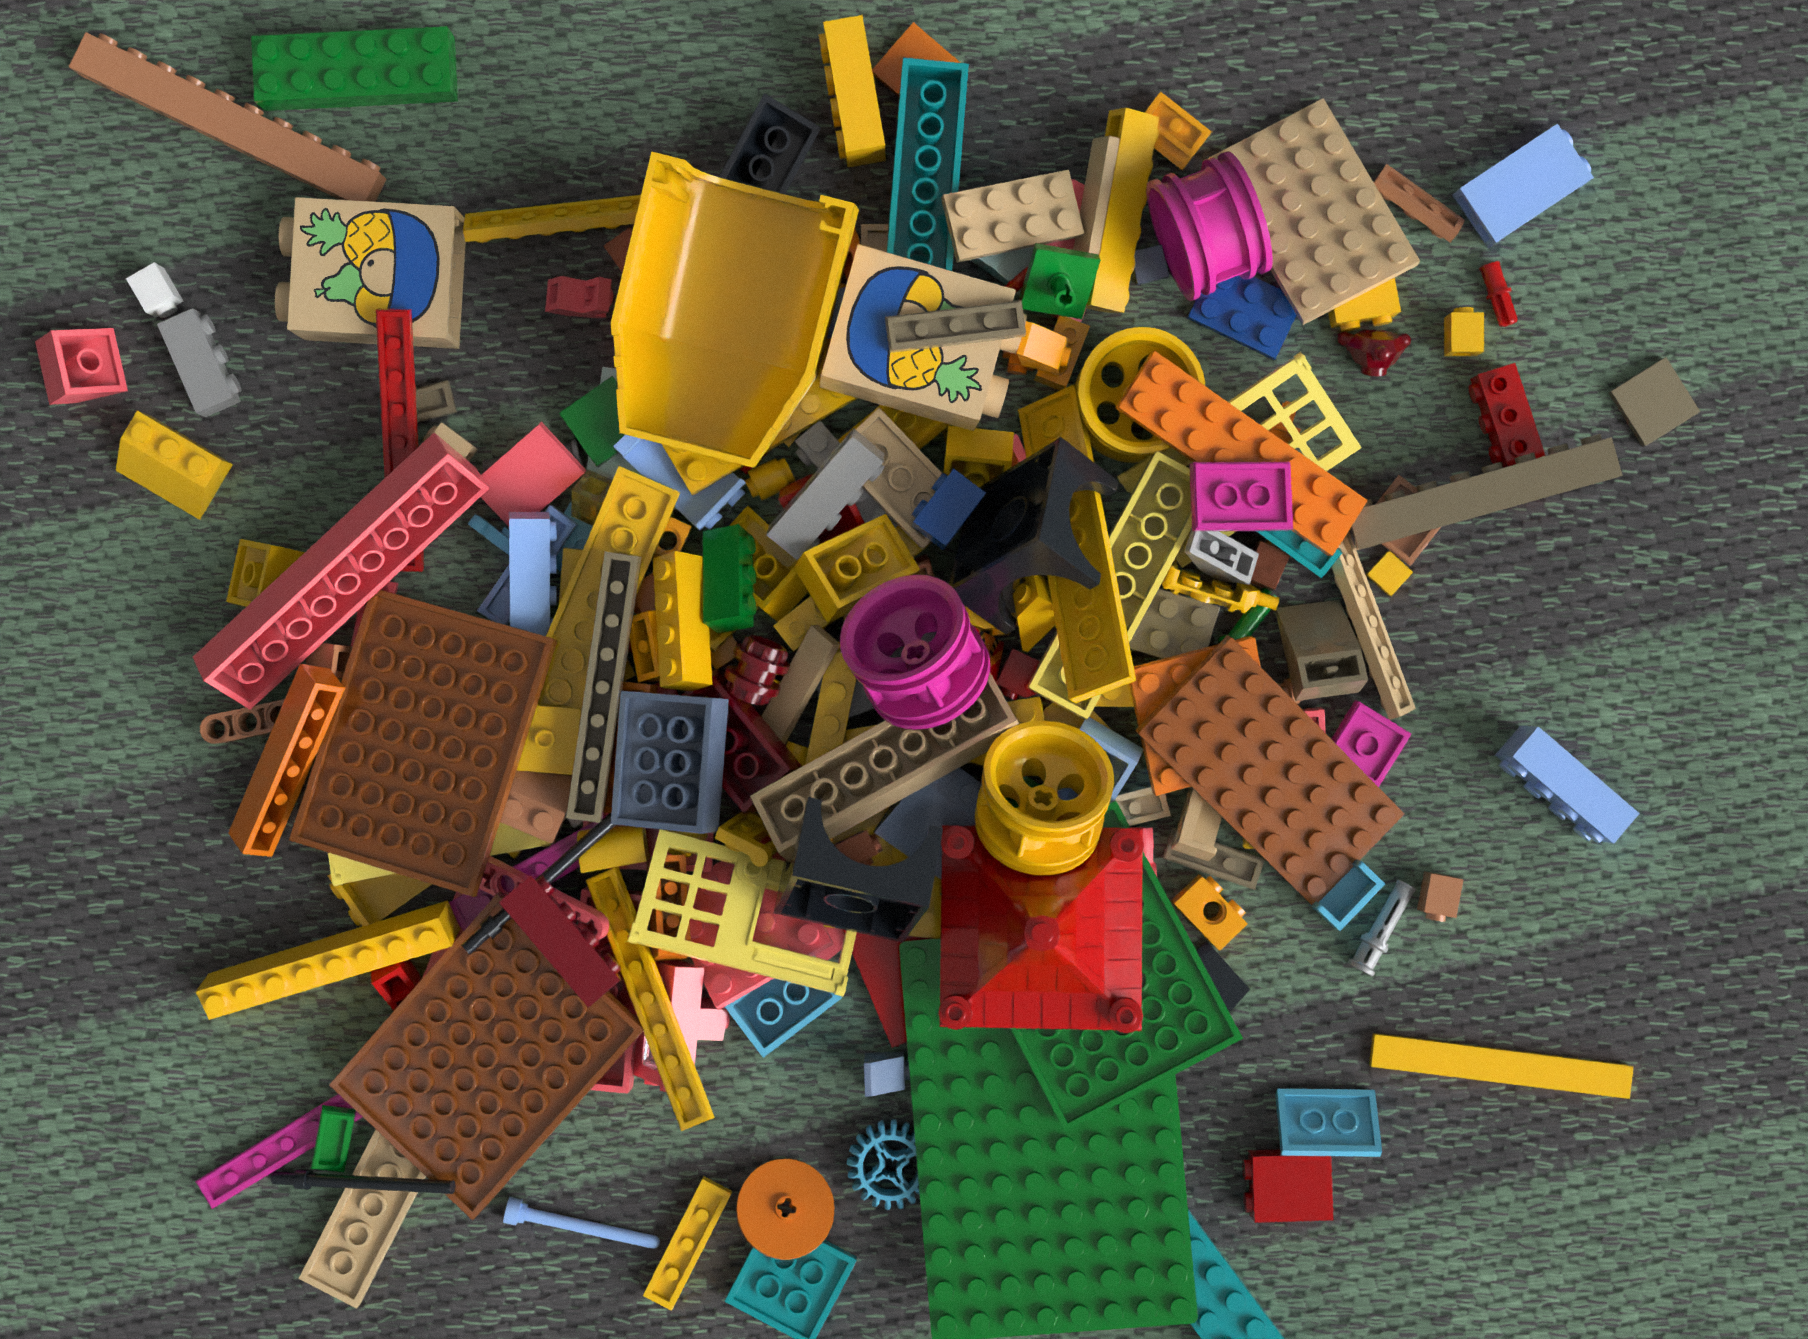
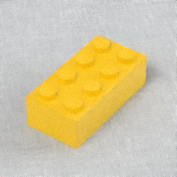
[818,15,886,167]

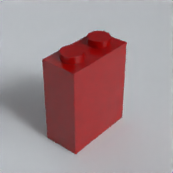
[1242,1150,1334,1223]

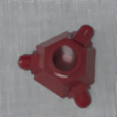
[1337,329,1411,376]

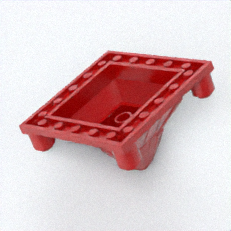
[939,825,1144,1033]

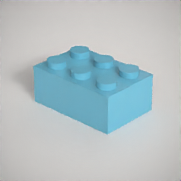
[725,955,842,1058]

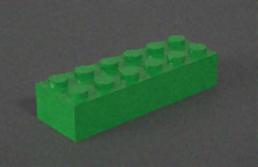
[251,26,458,111]

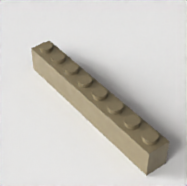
[1350,434,1623,550]
[566,551,642,823]

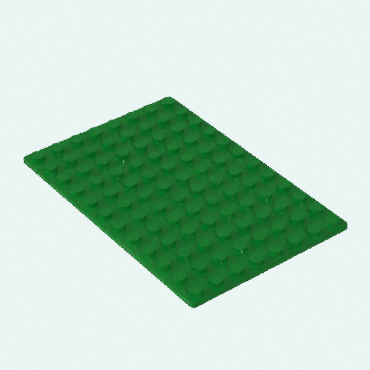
[899,938,1198,1339]

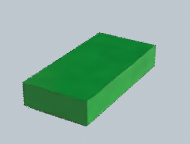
[311,1105,356,1172]

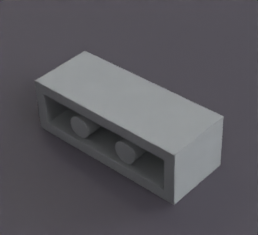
[157,308,242,417]

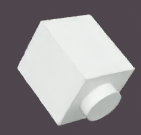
[126,262,184,318]

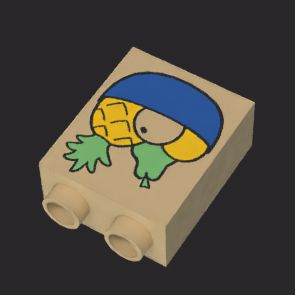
[275,197,466,349]
[820,244,1027,431]

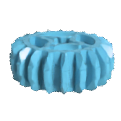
[847,1119,920,1210]

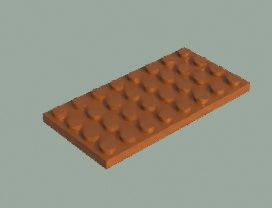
[1135,635,1404,905]

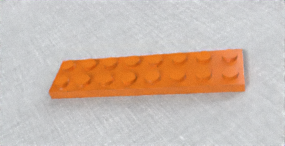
[1115,351,1368,556]

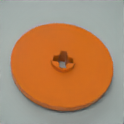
[736,1159,835,1260]

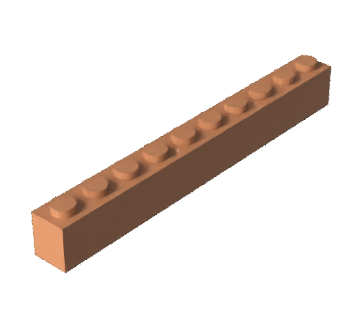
[69,32,387,202]

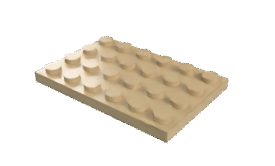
[1209,98,1420,325]

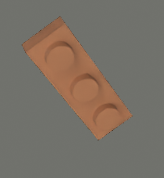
[1374,164,1465,243]

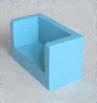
[1310,859,1385,931]

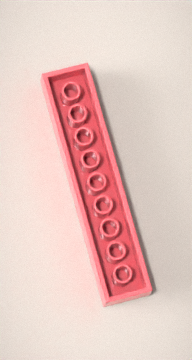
[193,433,490,710]

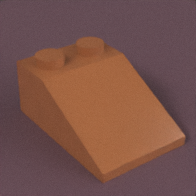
[500,770,572,844]

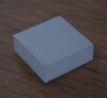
[1133,245,1169,285]

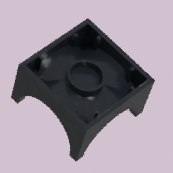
[949,437,1119,634]
[773,797,943,943]

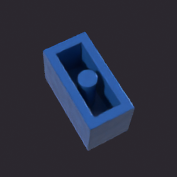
[911,469,986,550]

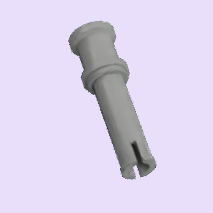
[1347,880,1416,977]

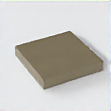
[1608,357,1701,447]

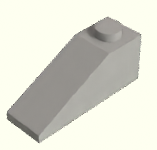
[1184,528,1259,585]

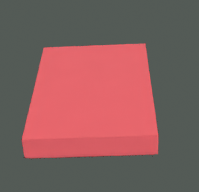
[481,421,586,527]

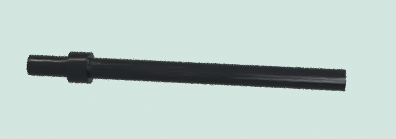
[461,812,616,954]
[271,1169,456,1194]

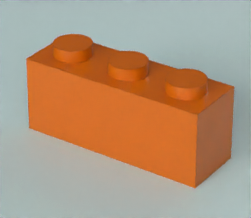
[646,855,691,961]

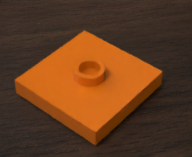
[872,22,961,97]

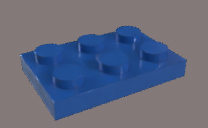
[1187,275,1296,360]

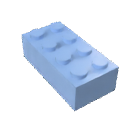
[1495,726,1640,844]

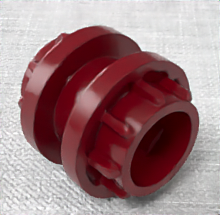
[724,635,790,706]

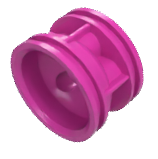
[840,575,990,730]

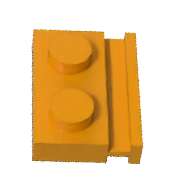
[1145,91,1212,170]

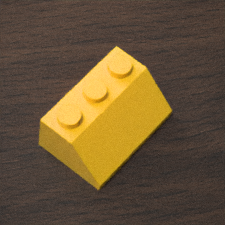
[116,411,233,520]

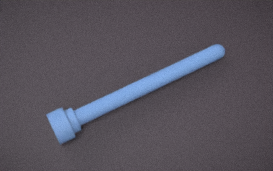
[503,1197,660,1249]

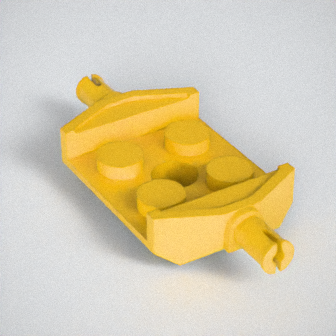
[1161,559,1279,613]

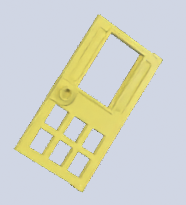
[1117,351,1361,568]
[628,829,857,997]

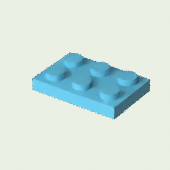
[1275,1088,1382,1157]

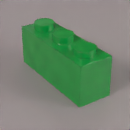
[703,524,757,633]

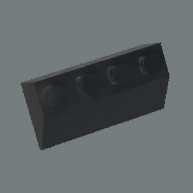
[719,93,821,194]

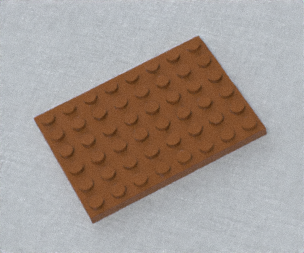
[289,590,558,897]
[329,892,644,1220]

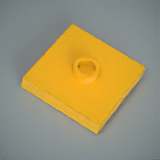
[517,705,582,775]

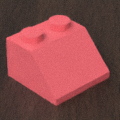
[35,328,128,405]

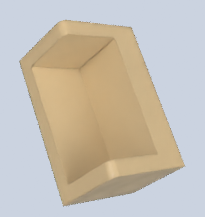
[1172,787,1222,861]

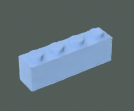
[509,512,556,636]

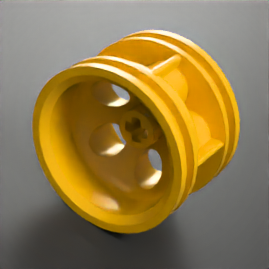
[1075,327,1205,463]
[974,720,1114,875]

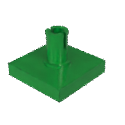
[1018,243,1101,319]

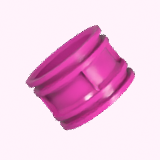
[1146,151,1273,301]

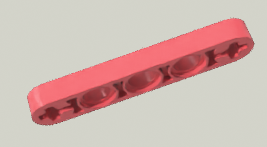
[479,855,610,940]

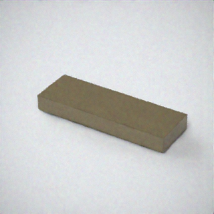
[1162,827,1265,890]

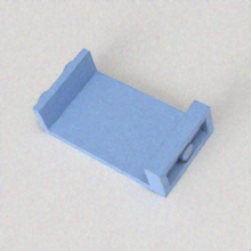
[1453,124,1594,248]
[613,435,746,531]

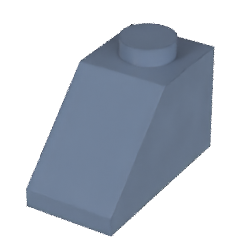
[864,1052,910,1097]

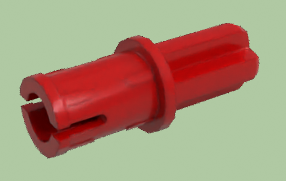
[1479,261,1518,327]

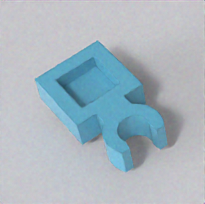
[468,514,509,555]

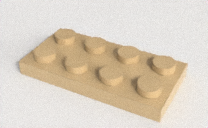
[941,170,1084,263]
[831,408,942,550]

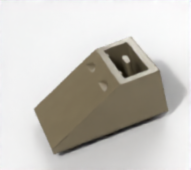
[1275,600,1368,701]

